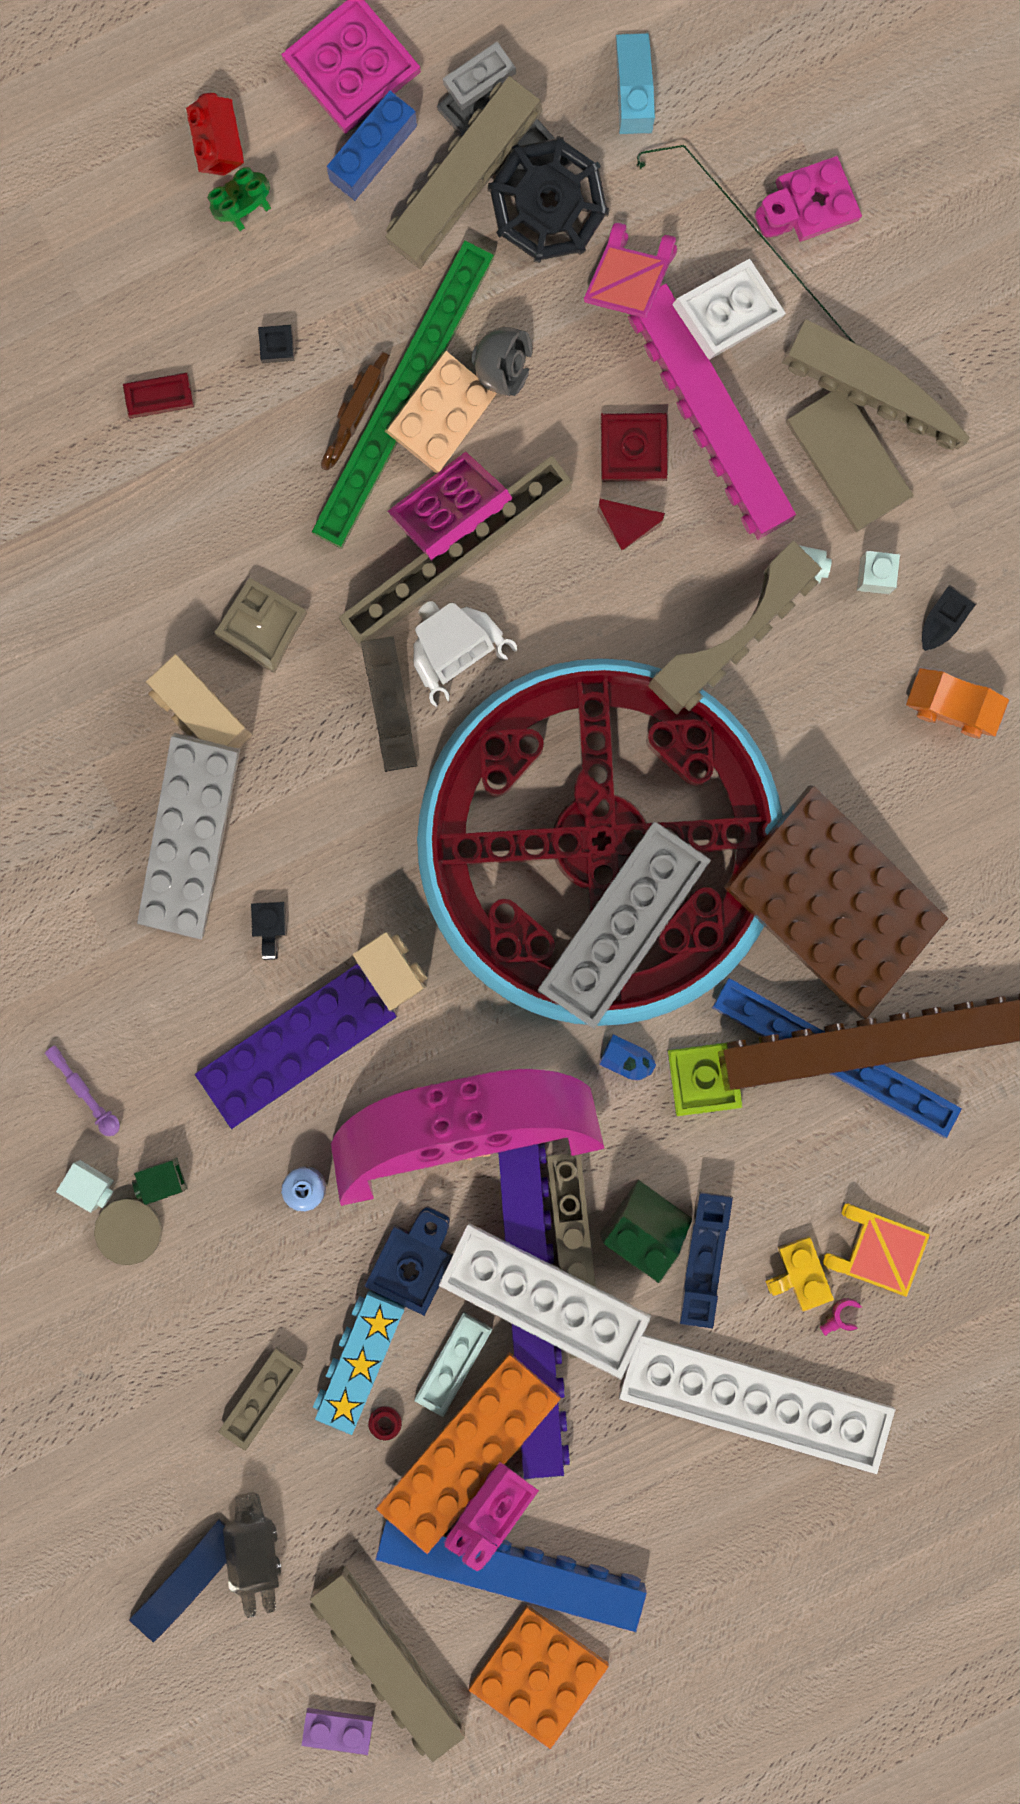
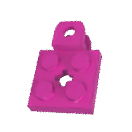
[754,156,862,242]
[444,1462,539,1571]

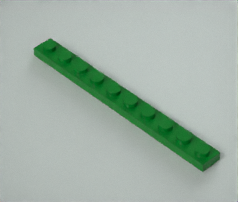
[312,240,494,549]

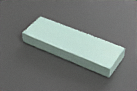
[414,1312,493,1417]

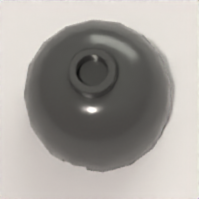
[472,327,532,396]

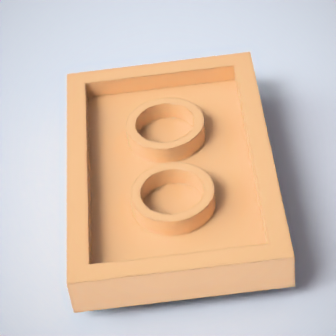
[385,351,497,473]

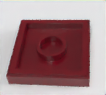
[600,413,668,482]

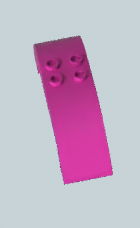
[331,1069,604,1206]

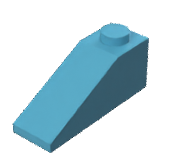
[616,33,655,134]

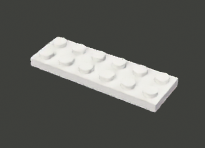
[439,1224,652,1379]

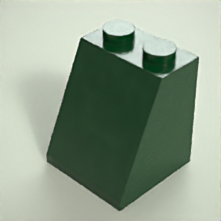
[600,1179,692,1284]

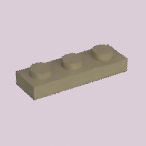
[218,1347,304,1451]

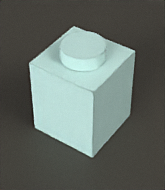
[857,551,900,594]
[56,1160,114,1213]

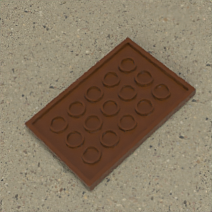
[724,785,949,1019]

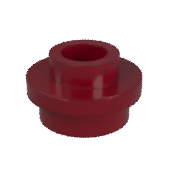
[368,1406,402,1441]

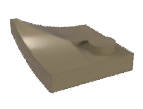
[215,577,307,673]

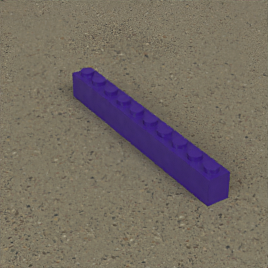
[498,1143,570,1479]

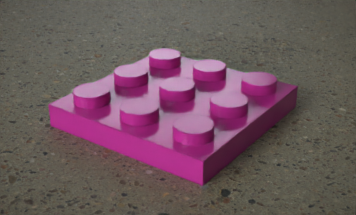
[281,0,421,134]
[387,452,513,560]

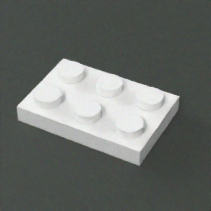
[672,258,786,360]

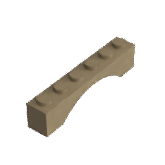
[648,540,822,714]

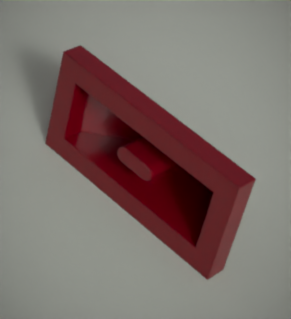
[597,498,665,551]

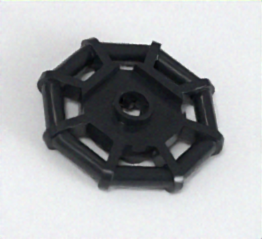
[487,136,610,263]

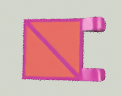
[584,223,677,318]

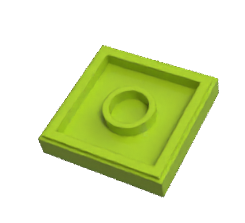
[667,1042,743,1116]

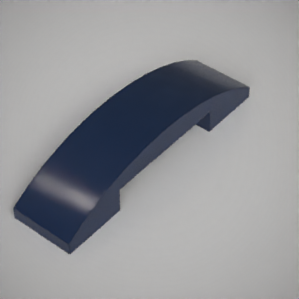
[680,1192,733,1329]
[129,1519,244,1643]

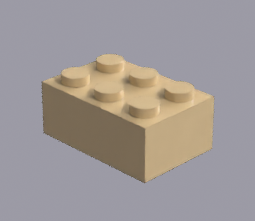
[146,654,253,749]

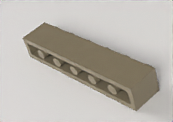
[385,76,543,269]
[310,1566,465,1763]

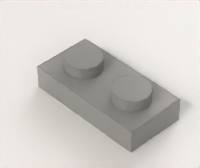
[443,42,516,110]

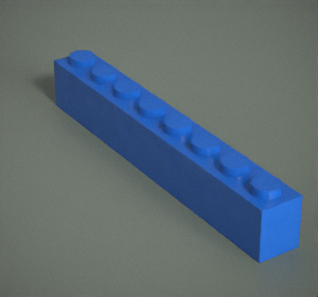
[376,1519,647,1632]

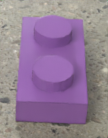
[302,1708,373,1755]

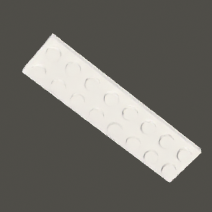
[619,1334,895,1474]

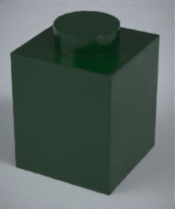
[132,1157,188,1205]

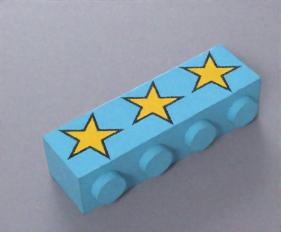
[313,1290,405,1435]

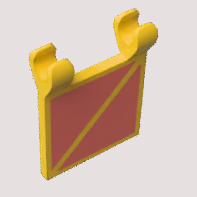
[823,1203,930,1297]

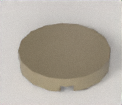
[94,1197,162,1265]

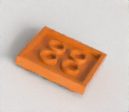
[469,1604,609,1749]

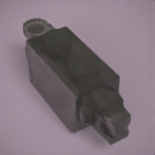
[223,1492,281,1618]

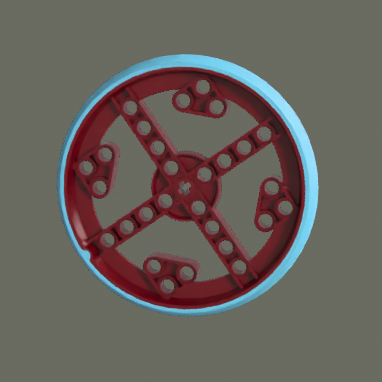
[417,659,783,1026]

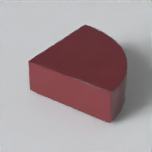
[574,770,609,818]

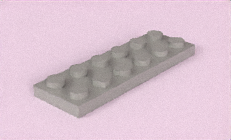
[137,733,240,939]
[538,821,710,1029]

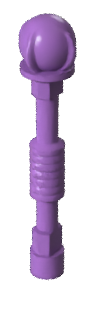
[45,1045,120,1136]

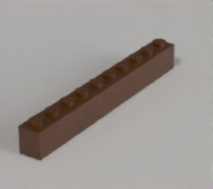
[718,994,1020,1092]

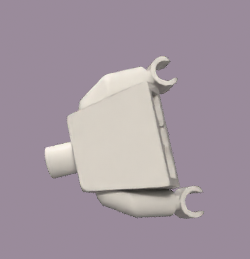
[413,601,517,707]

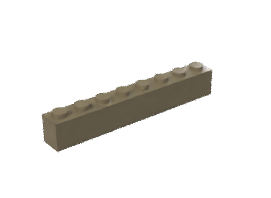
[339,455,572,649]

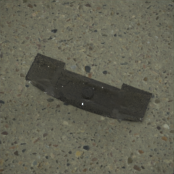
[361,636,418,772]

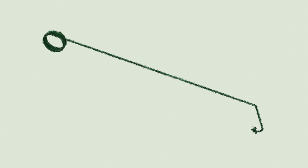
[637,145,856,344]

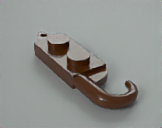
[321,352,390,471]

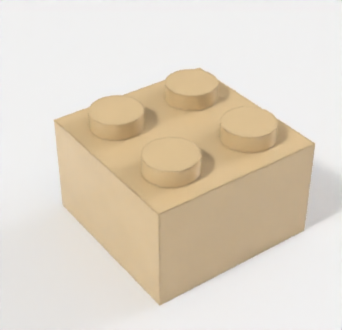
[352,932,428,1011]

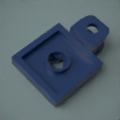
[364,1206,453,1316]

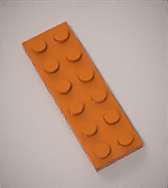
[376,1352,561,1554]

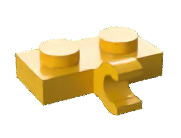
[765,1236,834,1312]

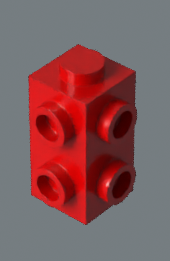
[186,93,244,176]

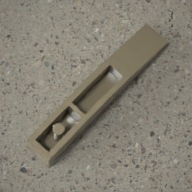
[782,319,970,450]
[547,1153,596,1359]

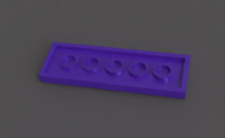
[194,964,397,1129]

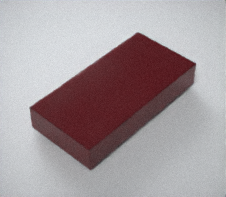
[122,372,194,419]

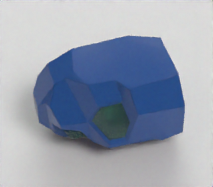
[599,1034,656,1080]

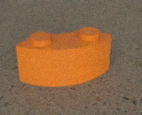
[906,668,1009,739]

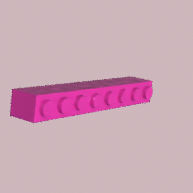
[628,283,796,540]

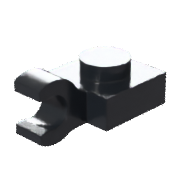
[251,902,287,960]

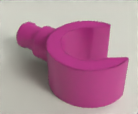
[819,1298,862,1336]

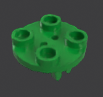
[207,167,271,232]

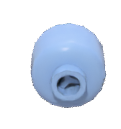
[281,1166,327,1212]

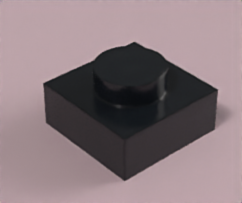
[258,325,295,363]

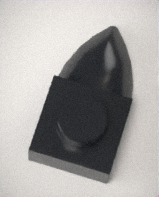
[922,585,977,651]

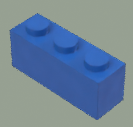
[326,90,417,201]

